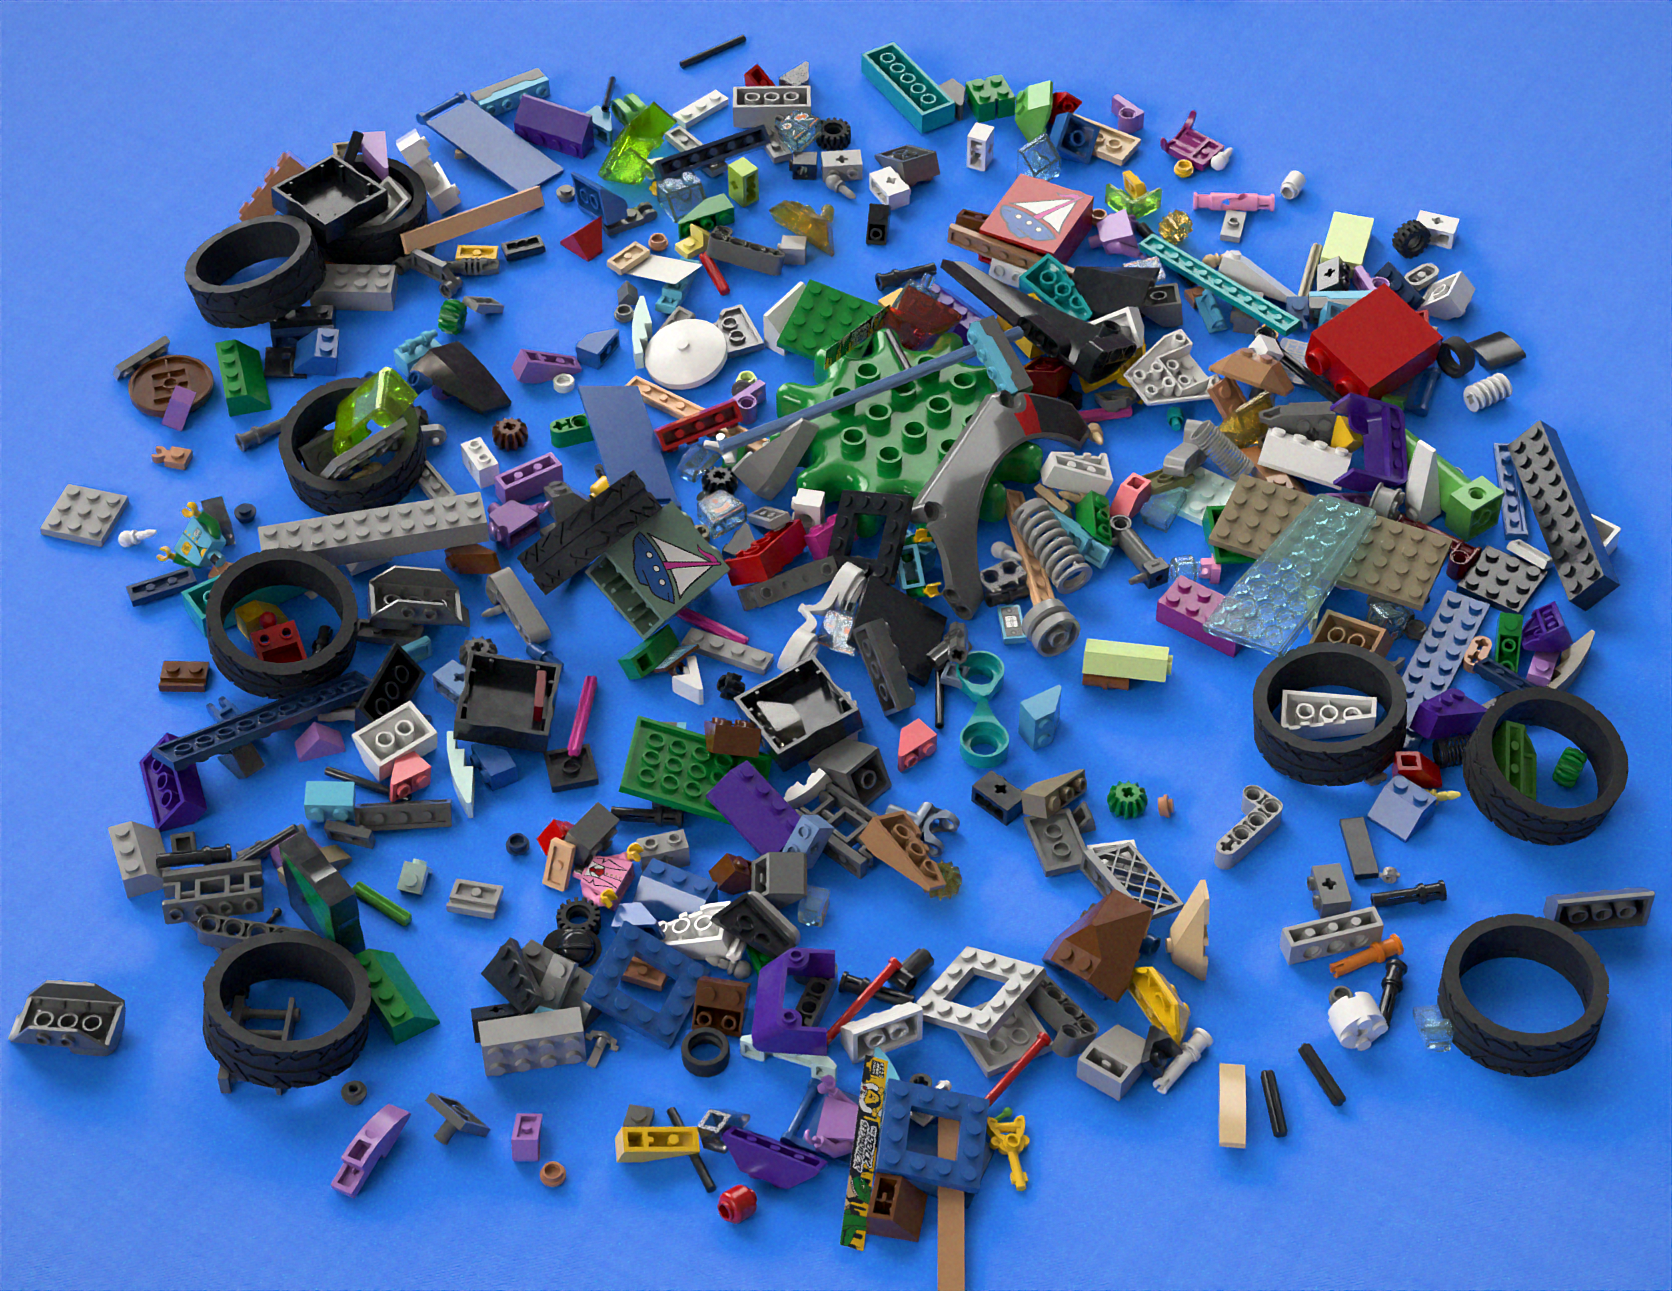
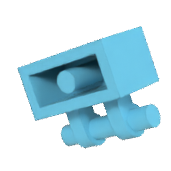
[393,329,442,377]
[304,781,356,822]

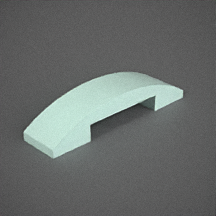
[740,1035,837,1082]

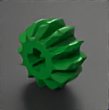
[437,299,468,335]
[1552,747,1587,789]
[1107,779,1148,820]

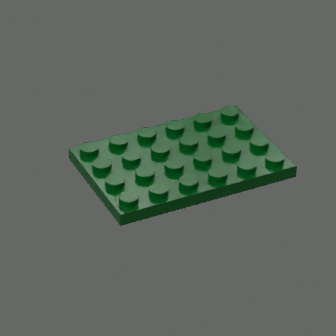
[618,715,772,825]

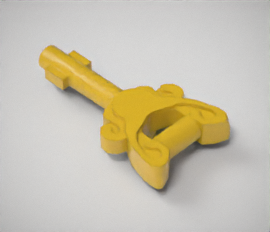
[986,1115,1030,1191]

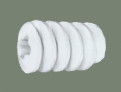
[1464,373,1513,412]

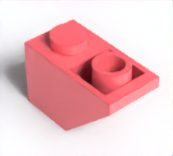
[1110,472,1151,519]
[898,718,937,772]
[389,751,431,802]

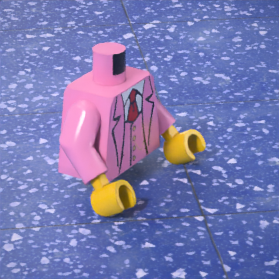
[573,842,644,912]

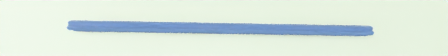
[719,326,1024,453]

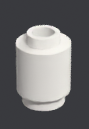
[1280,171,1306,199]

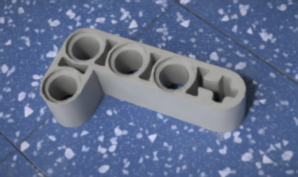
[1163,419,1210,477]
[486,567,551,646]
[1214,785,1283,870]

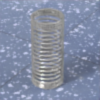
[1190,420,1254,482]

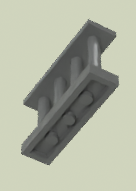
[736,555,838,611]
[217,995,301,1095]

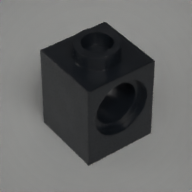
[789,151,817,180]

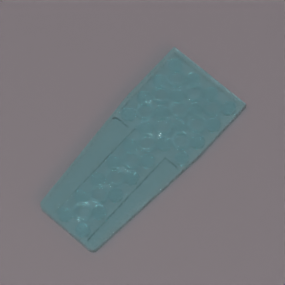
[1202,494,1377,658]

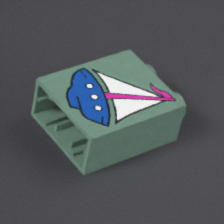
[585,501,730,641]

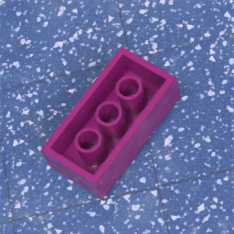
[1156,575,1259,658]

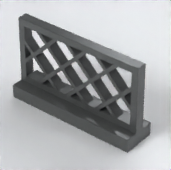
[1080,842,1184,920]

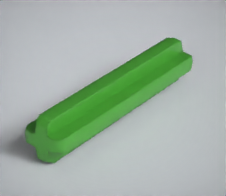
[352,881,413,926]

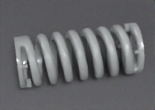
[1011,498,1093,594]

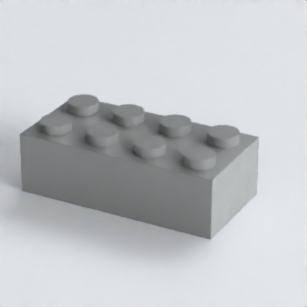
[733,86,811,129]
[310,264,398,311]
[478,1007,587,1076]

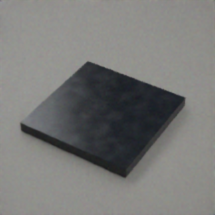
[845,574,948,687]

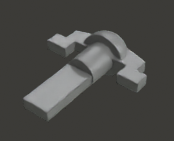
[584,1030,619,1068]

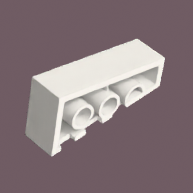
[1280,690,1377,740]

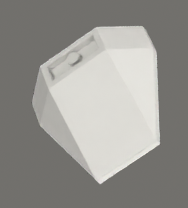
[1124,329,1221,406]

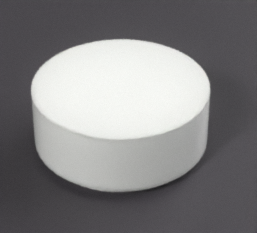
[553,373,575,393]

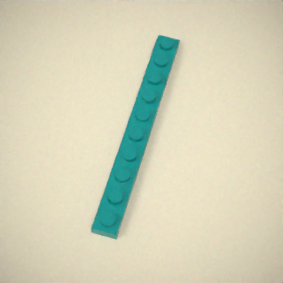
[1139,233,1301,337]

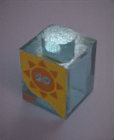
[798,885,830,927]

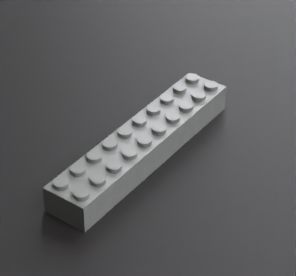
[258,492,489,566]

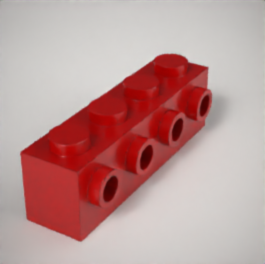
[653,399,743,453]

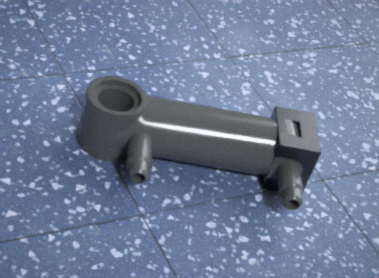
[1108,515,1170,589]

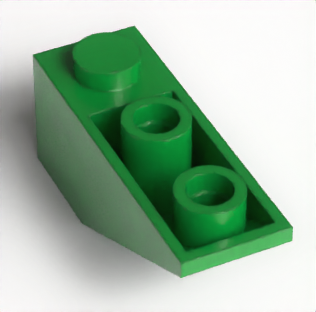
[678,193,735,239]
[1075,490,1112,546]
[1494,612,1523,674]
[617,624,680,680]

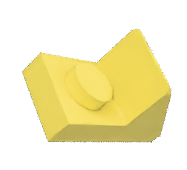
[675,224,710,259]

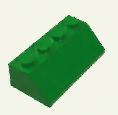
[215,339,271,417]
[354,948,440,1046]

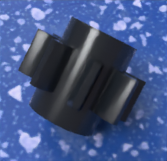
[717,672,745,702]

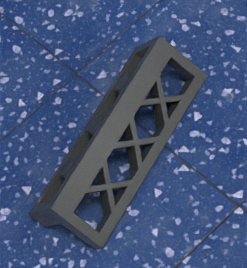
[354,799,453,831]

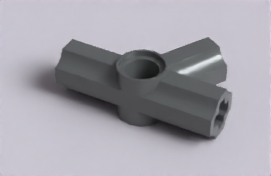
[926,621,972,671]

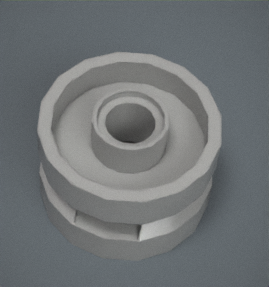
[1021,598,1081,657]

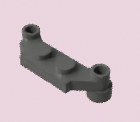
[392,248,463,299]

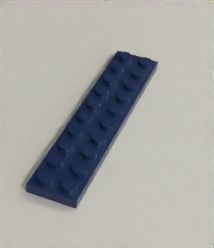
[151,670,372,771]

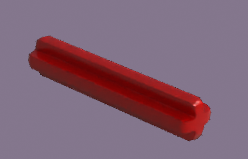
[699,251,730,296]

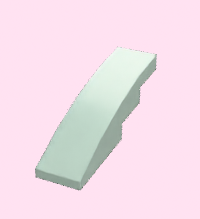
[632,296,653,369]
[447,731,475,818]

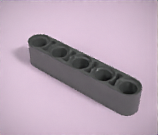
[198,914,317,949]

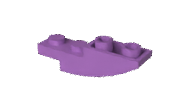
[331,1104,411,1199]

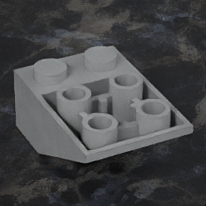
[1076,1024,1146,1102]

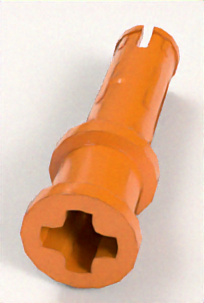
[1329,934,1404,979]

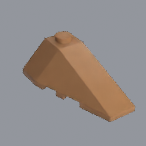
[1240,445,1309,494]
[859,810,946,891]

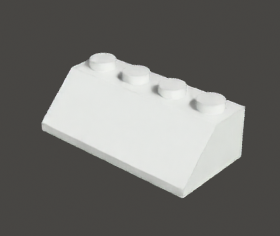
[1257,427,1352,490]

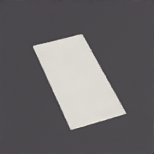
[625,254,702,284]

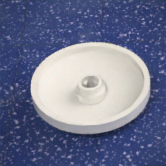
[644,319,728,390]

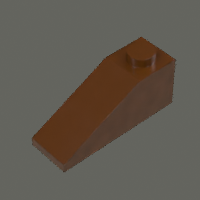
[444,543,502,574]

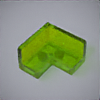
[1105,183,1162,220]

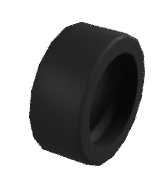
[1436,336,1475,378]
[681,1027,730,1077]

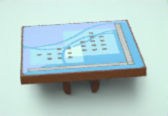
[650,644,700,677]

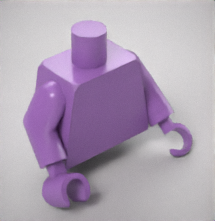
[1088,209,1151,262]
[487,500,552,550]
[804,1075,858,1158]

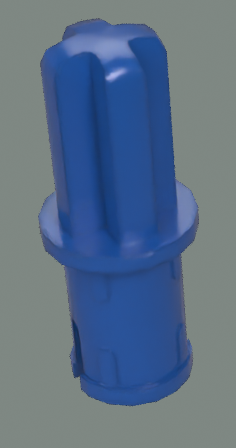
[526,642,564,672]

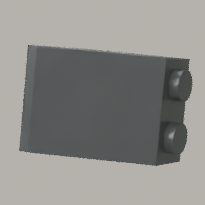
[808,738,892,807]

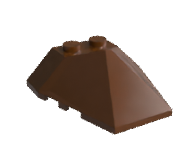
[1041,889,1154,1003]

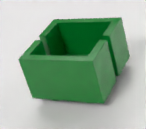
[965,74,1015,123]

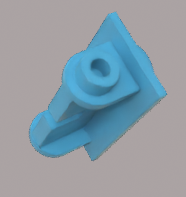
[1194,289,1228,334]

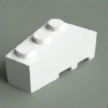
[1040,452,1113,496]

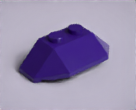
[1521,601,1573,653]
[722,1125,828,1189]

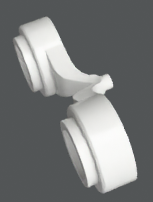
[777,562,867,671]

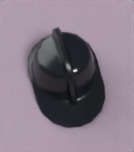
[542,928,602,968]

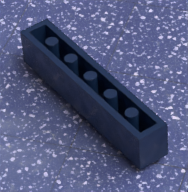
[651,124,771,184]

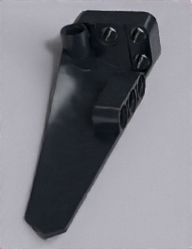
[940,259,1137,384]

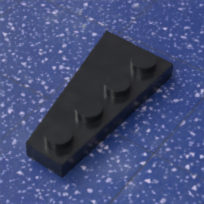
[481,937,545,1015]

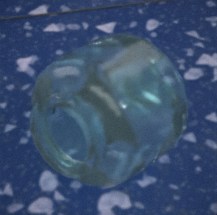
[1168,554,1202,582]

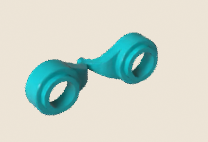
[956,651,1009,768]

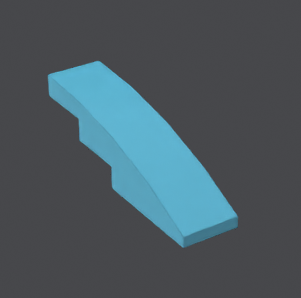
[655,258,700,314]

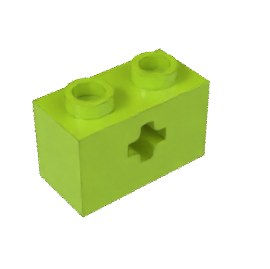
[728,157,759,208]

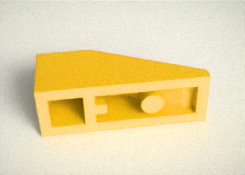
[615,1127,700,1163]

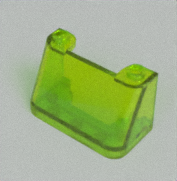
[333,367,418,456]

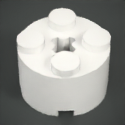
[1328,992,1388,1051]

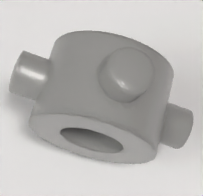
[1379,867,1401,884]

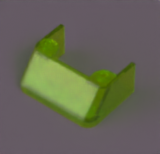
[597,101,677,185]

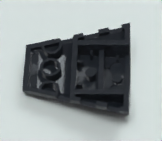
[1071,266,1160,321]
[409,341,512,415]

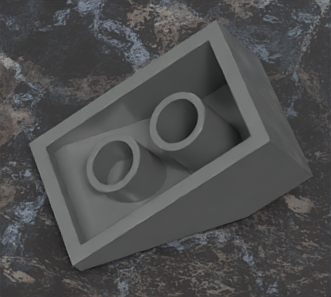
[874,144,940,187]

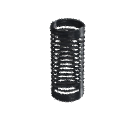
[1432,732,1497,769]

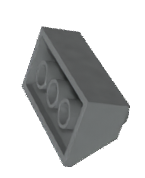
[852,618,916,716]
[1543,887,1655,932]
[522,939,602,1032]

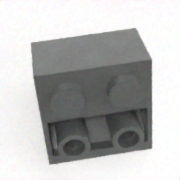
[564,802,620,867]
[751,852,807,910]

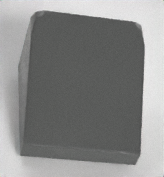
[170,831,197,852]

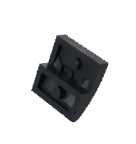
[1468,331,1526,371]

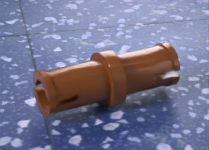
[1082,673,1130,691]

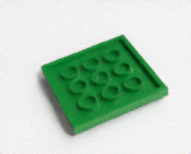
[776,279,886,361]

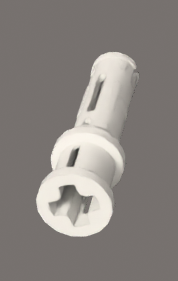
[1153,1028,1213,1094]

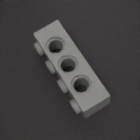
[1279,906,1384,965]

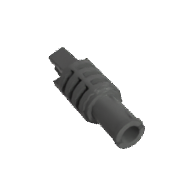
[444,257,500,276]

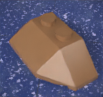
[1208,348,1294,397]

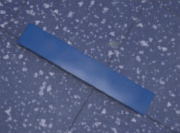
[1493,443,1528,541]

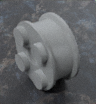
[1367,482,1405,521]

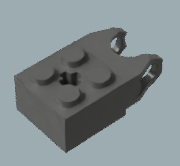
[1257,401,1336,449]

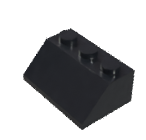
[269,305,337,329]

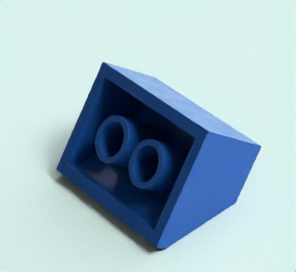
[571,171,628,226]
[633,858,718,923]

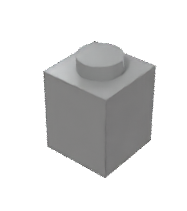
[777,235,807,265]

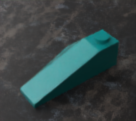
[1019,253,1093,321]

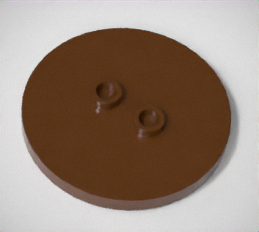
[128,355,214,418]

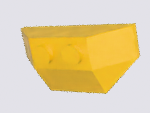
[1128,967,1191,1057]

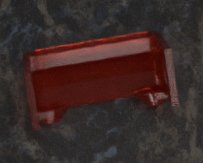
[880,285,962,351]

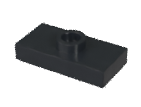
[501,234,546,261]

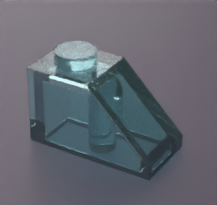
[1140,486,1187,533]

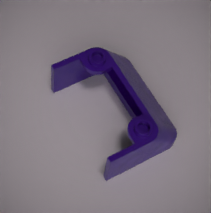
[1330,393,1408,492]
[751,947,835,1056]

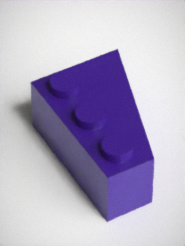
[1409,688,1488,740]

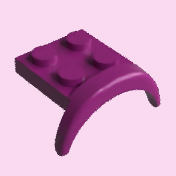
[1160,110,1224,171]

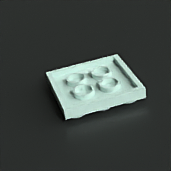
[1162,466,1237,526]

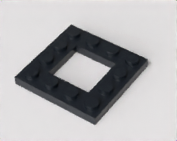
[827,490,915,585]

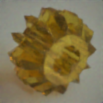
[1158,209,1193,245]
[922,859,962,901]

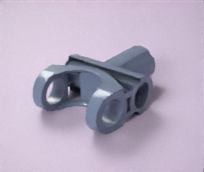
[885,802,960,857]

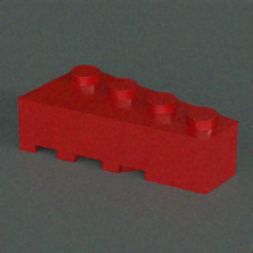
[724,519,807,586]

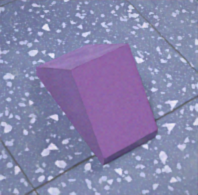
[161,385,196,432]
[294,722,345,762]

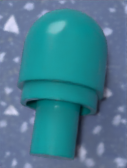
[1167,406,1184,431]

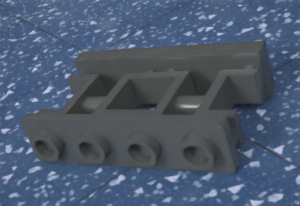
[795,782,879,880]
[162,858,264,925]

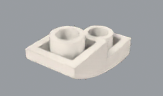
[783,768,832,809]

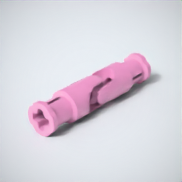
[1193,192,1275,212]

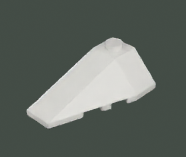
[1218,250,1297,303]
[1405,440,1441,524]
[658,901,734,960]

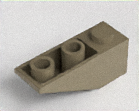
[1021,769,1087,819]

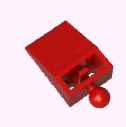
[250,611,307,663]

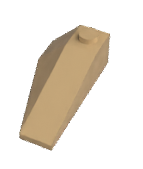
[1165,879,1210,981]

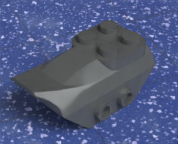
[367,565,470,630]
[8,980,126,1056]

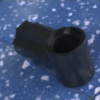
[887,948,934,994]

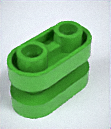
[610,93,651,129]

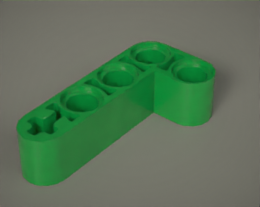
[549,413,594,448]

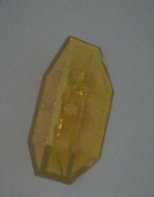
[769,200,835,257]
[1211,390,1275,449]

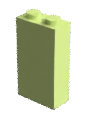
[1320,211,1374,279]
[1082,638,1173,682]

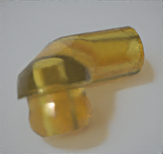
[813,204,835,229]

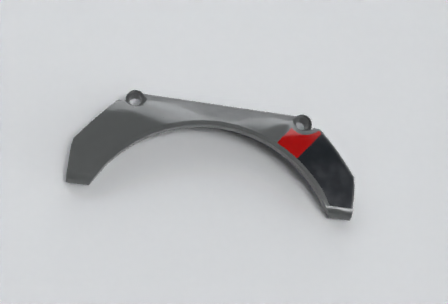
[910,390,1091,620]

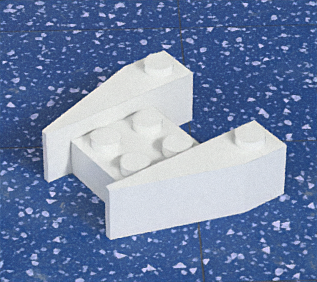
[396,128,461,214]

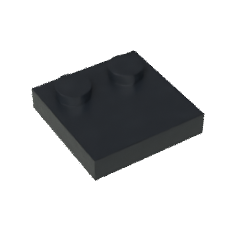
[543,743,599,793]

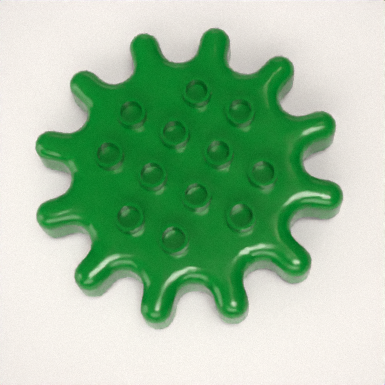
[769,328,1043,542]

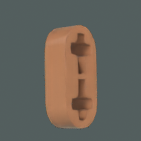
[1462,636,1492,673]

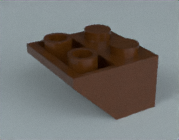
[704,717,762,757]
[691,976,752,1037]
[866,1172,928,1242]

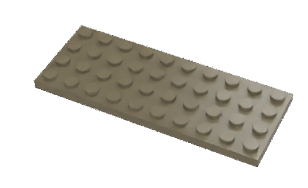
[1208,474,1453,611]

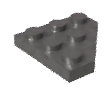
[713,304,764,359]

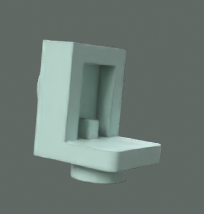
[397,859,433,896]

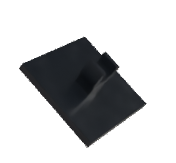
[264,347,307,379]

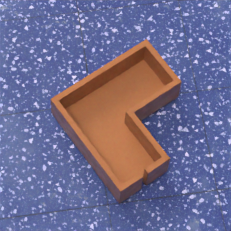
[238,150,309,221]

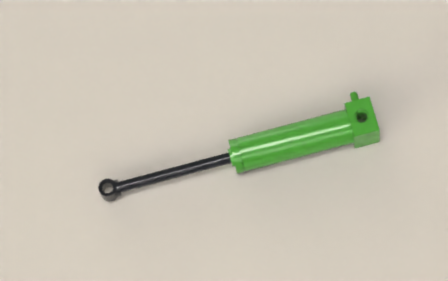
[1254,327,1505,542]

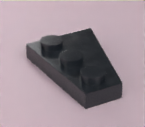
[710,892,796,960]

